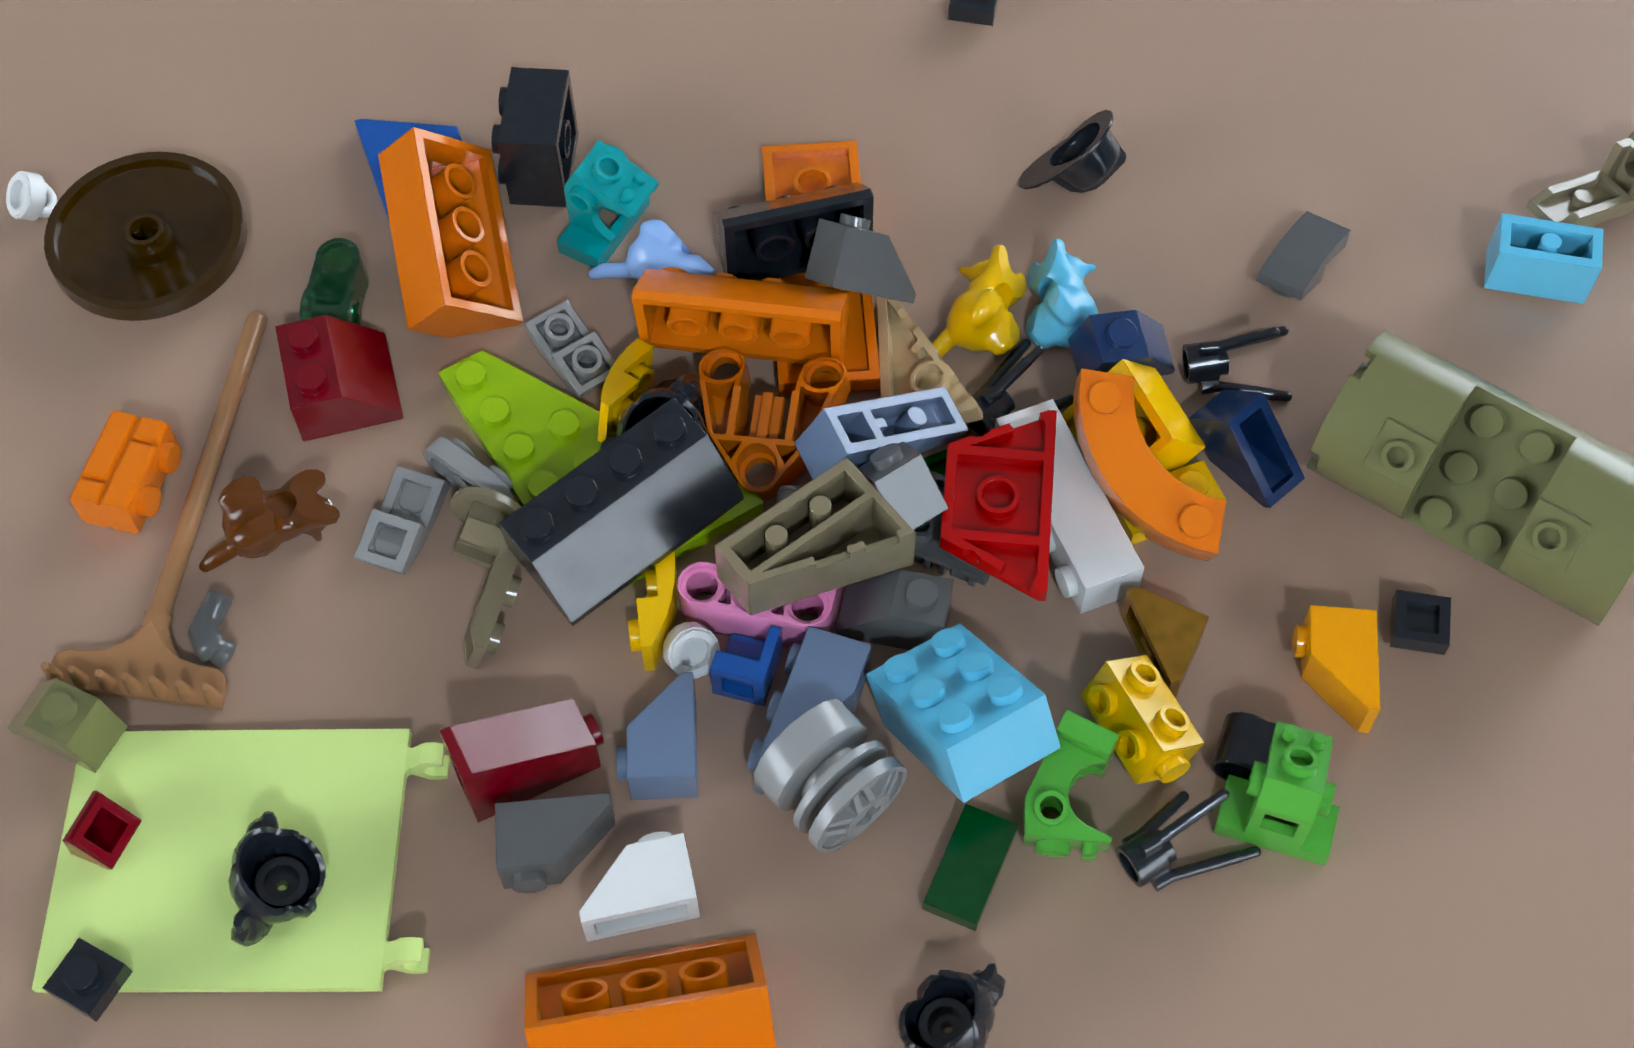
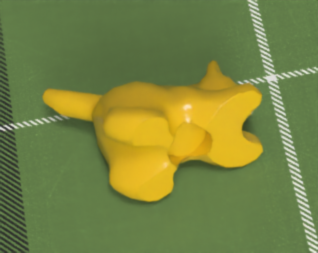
[932,245,1026,358]

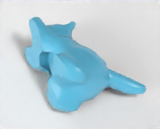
[1025,238,1098,349]

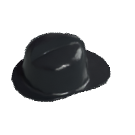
[1019,110,1127,193]

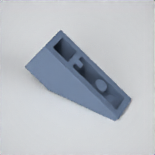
[795,387,968,479]

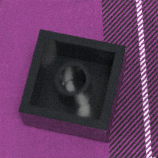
[491,67,579,207]

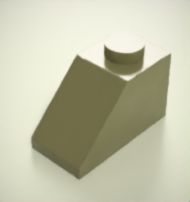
[7,678,128,773]

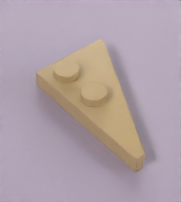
[877,296,983,423]

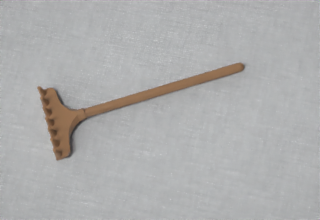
[40,311,266,710]

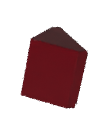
[62,791,142,870]

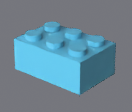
[866,623,1061,803]

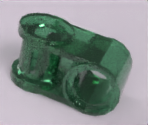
[299,238,369,325]

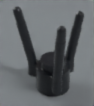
[1182,326,1292,401]
[968,339,1074,436]
[1116,789,1261,892]

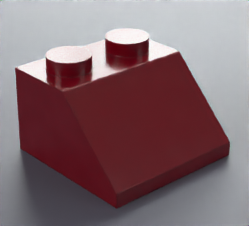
[275,315,404,442]

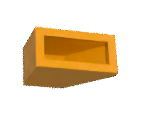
[1292,605,1381,733]

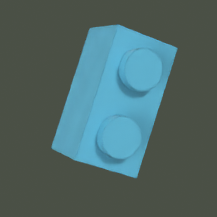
[1484,213,1604,304]

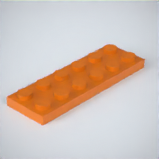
[762,141,880,396]

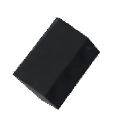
[713,182,874,281]

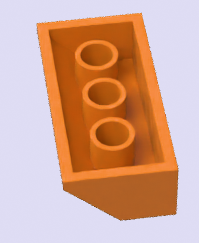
[378,127,523,338]
[631,267,849,364]
[524,933,777,1048]

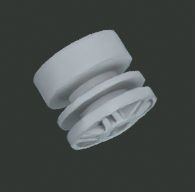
[754,699,907,854]

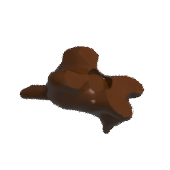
[199,469,340,572]

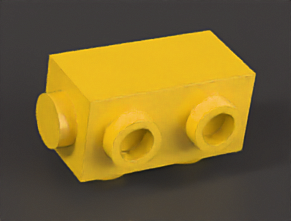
[1080,655,1204,784]

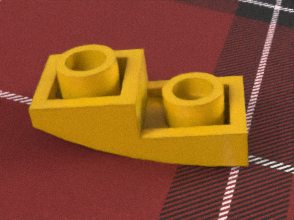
[597,338,654,443]
[628,551,678,671]

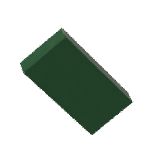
[922,804,1018,931]

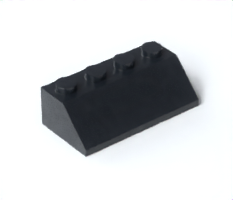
[499,397,744,627]

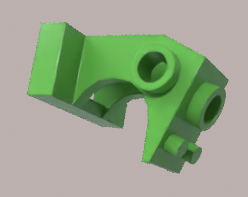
[1023,709,1119,861]
[1213,721,1340,866]

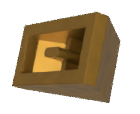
[1120,587,1209,699]

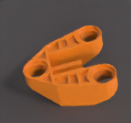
[699,348,851,501]

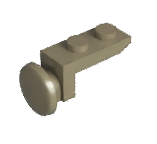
[1526,131,1634,227]
[449,487,522,669]

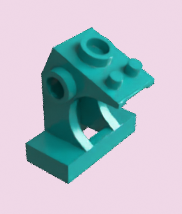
[557,139,659,268]

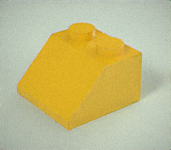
[1061,359,1206,472]

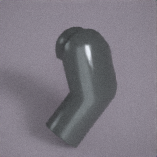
[188,590,236,667]

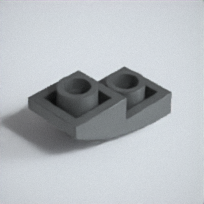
[1256,211,1351,301]

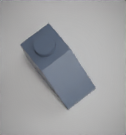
[616,672,698,800]

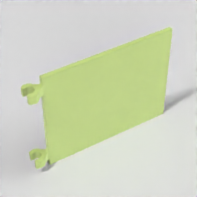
[32,728,450,993]

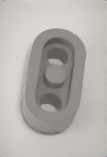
[423,437,514,500]

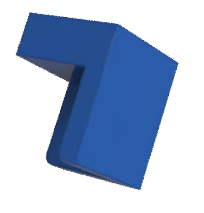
[710,625,783,707]

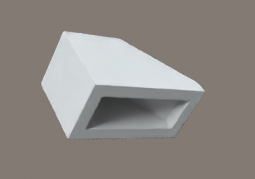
[579,832,700,942]

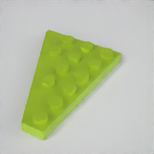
[438,350,764,590]

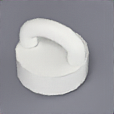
[6,171,58,221]
[662,622,720,679]

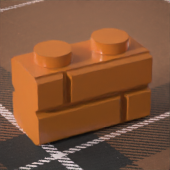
[69,410,181,534]

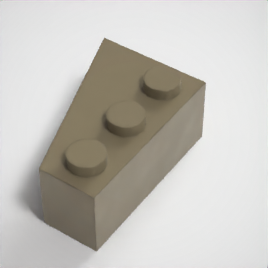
[715,457,916,616]

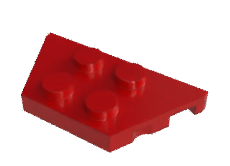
[939,410,1057,601]

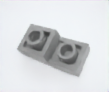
[525,300,615,399]

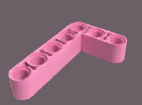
[678,562,843,648]

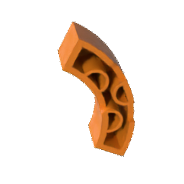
[1073,368,1226,562]

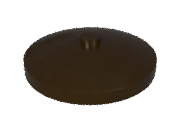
[44,152,247,321]

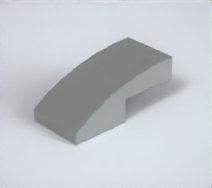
[354,466,450,575]

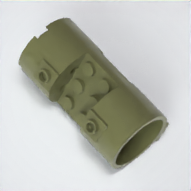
[1307,329,1634,626]

